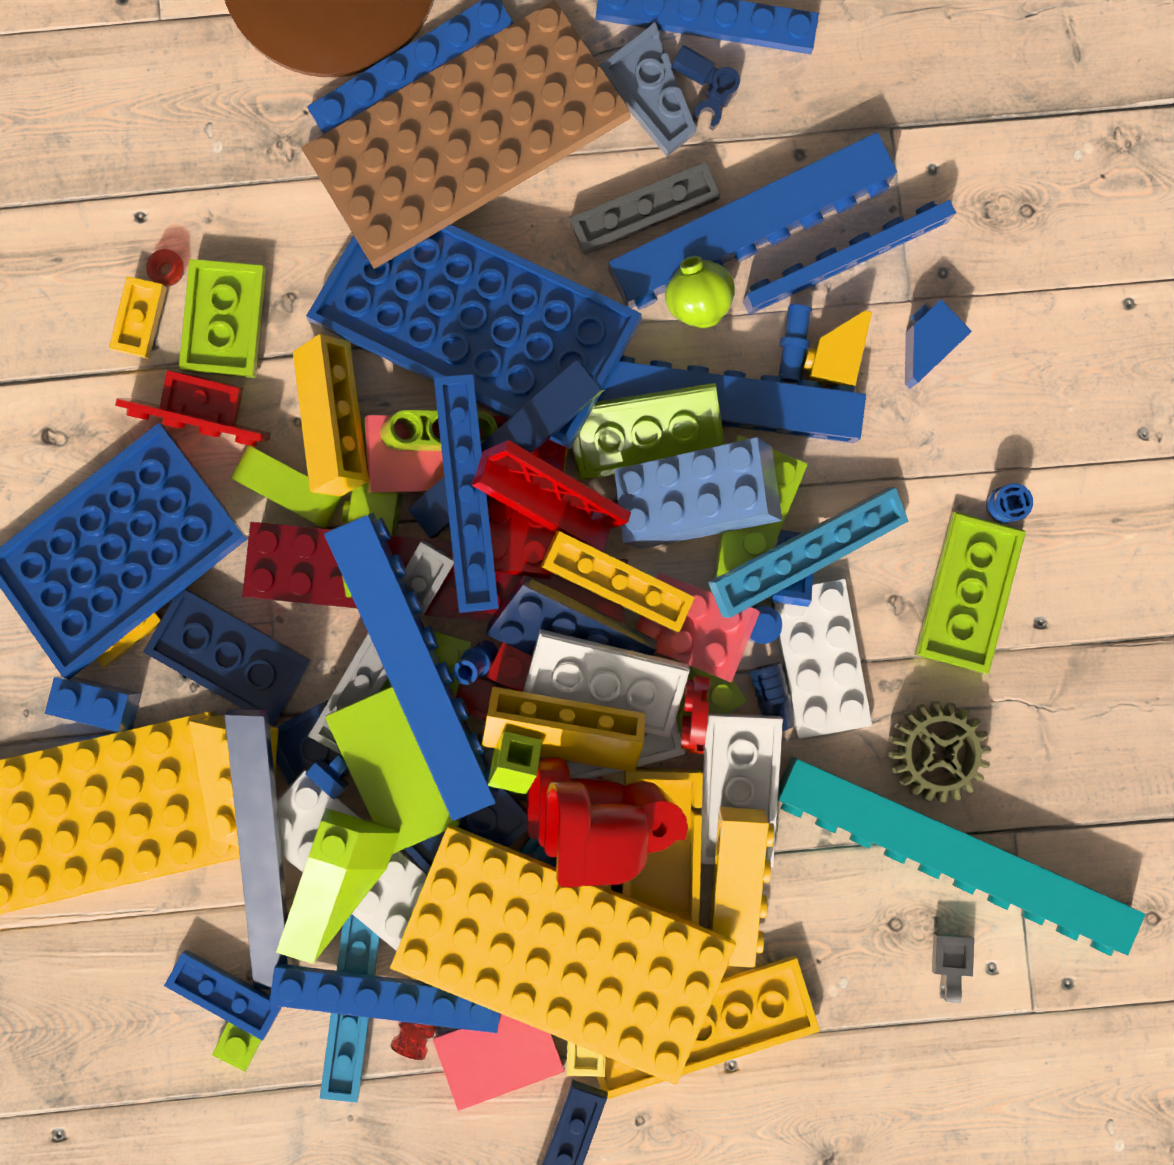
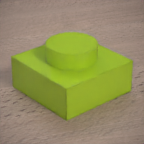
[212,1022,262,1072]

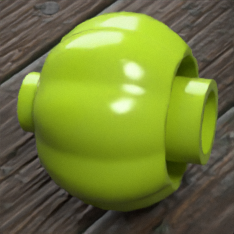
[665,256,735,328]

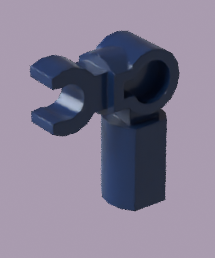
[671,45,740,130]

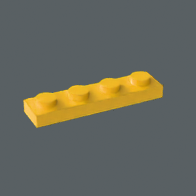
[540,531,695,632]

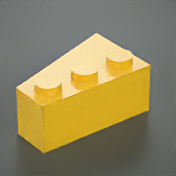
[189,715,278,847]

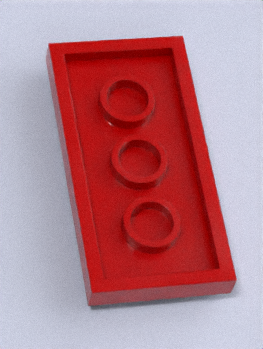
[486,423,566,579]

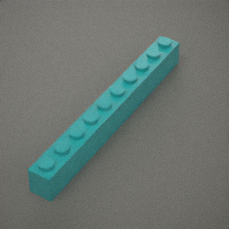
[778,756,1146,956]

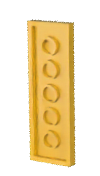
[596,955,820,1100]

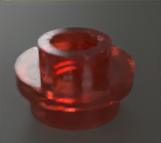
[146,249,185,287]

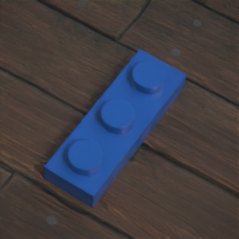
[164,949,282,1041]

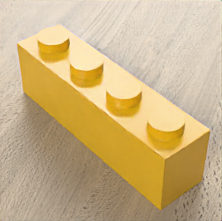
[293,334,369,497]
[482,687,646,772]
[708,807,774,967]

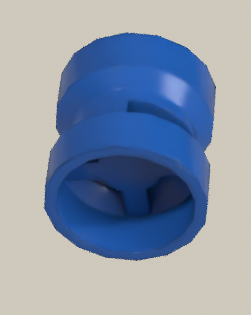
[986,483,1033,523]

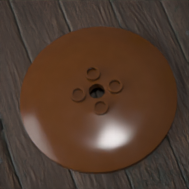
[224,0,434,77]

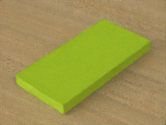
[572,383,725,480]
[914,511,1026,674]
[325,686,460,854]

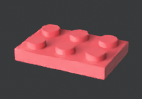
[635,573,760,683]

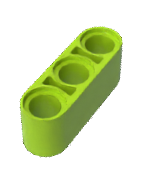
[380,410,498,451]
[230,446,343,529]

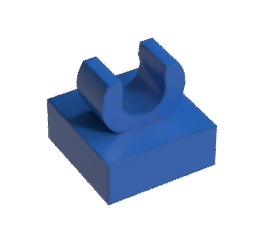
[305,755,350,800]

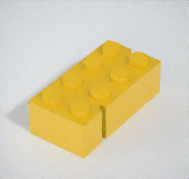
[621,767,703,925]

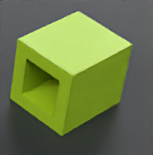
[488,731,542,794]

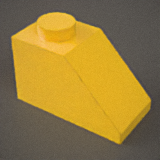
[803,310,872,387]

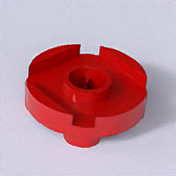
[681,676,710,754]

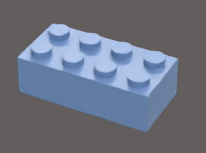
[614,437,782,549]

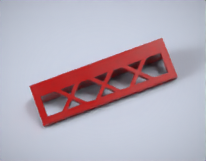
[472,440,631,552]

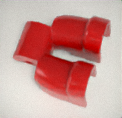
[526,757,688,887]

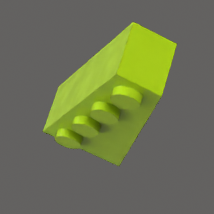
[713,435,808,579]

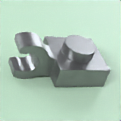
[932,934,975,1003]

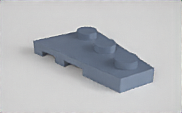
[599,22,697,157]

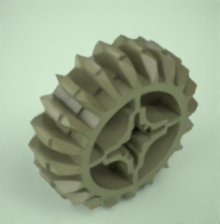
[887,701,992,803]

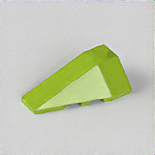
[276,808,400,964]

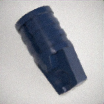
[749,662,795,731]

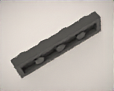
[569,162,721,255]

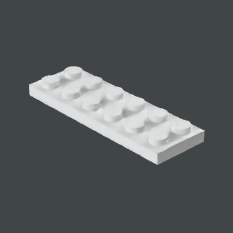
[277,769,428,951]

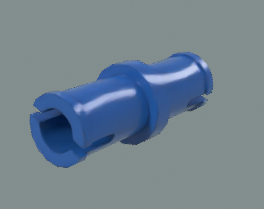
[778,304,812,383]
[453,640,498,685]

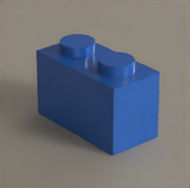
[45,676,142,732]

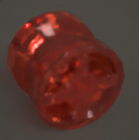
[390,1021,436,1060]

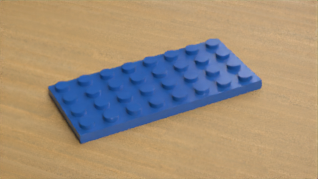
[306,224,642,449]

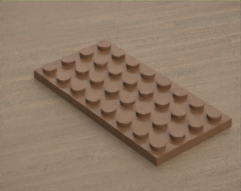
[301,0,631,269]

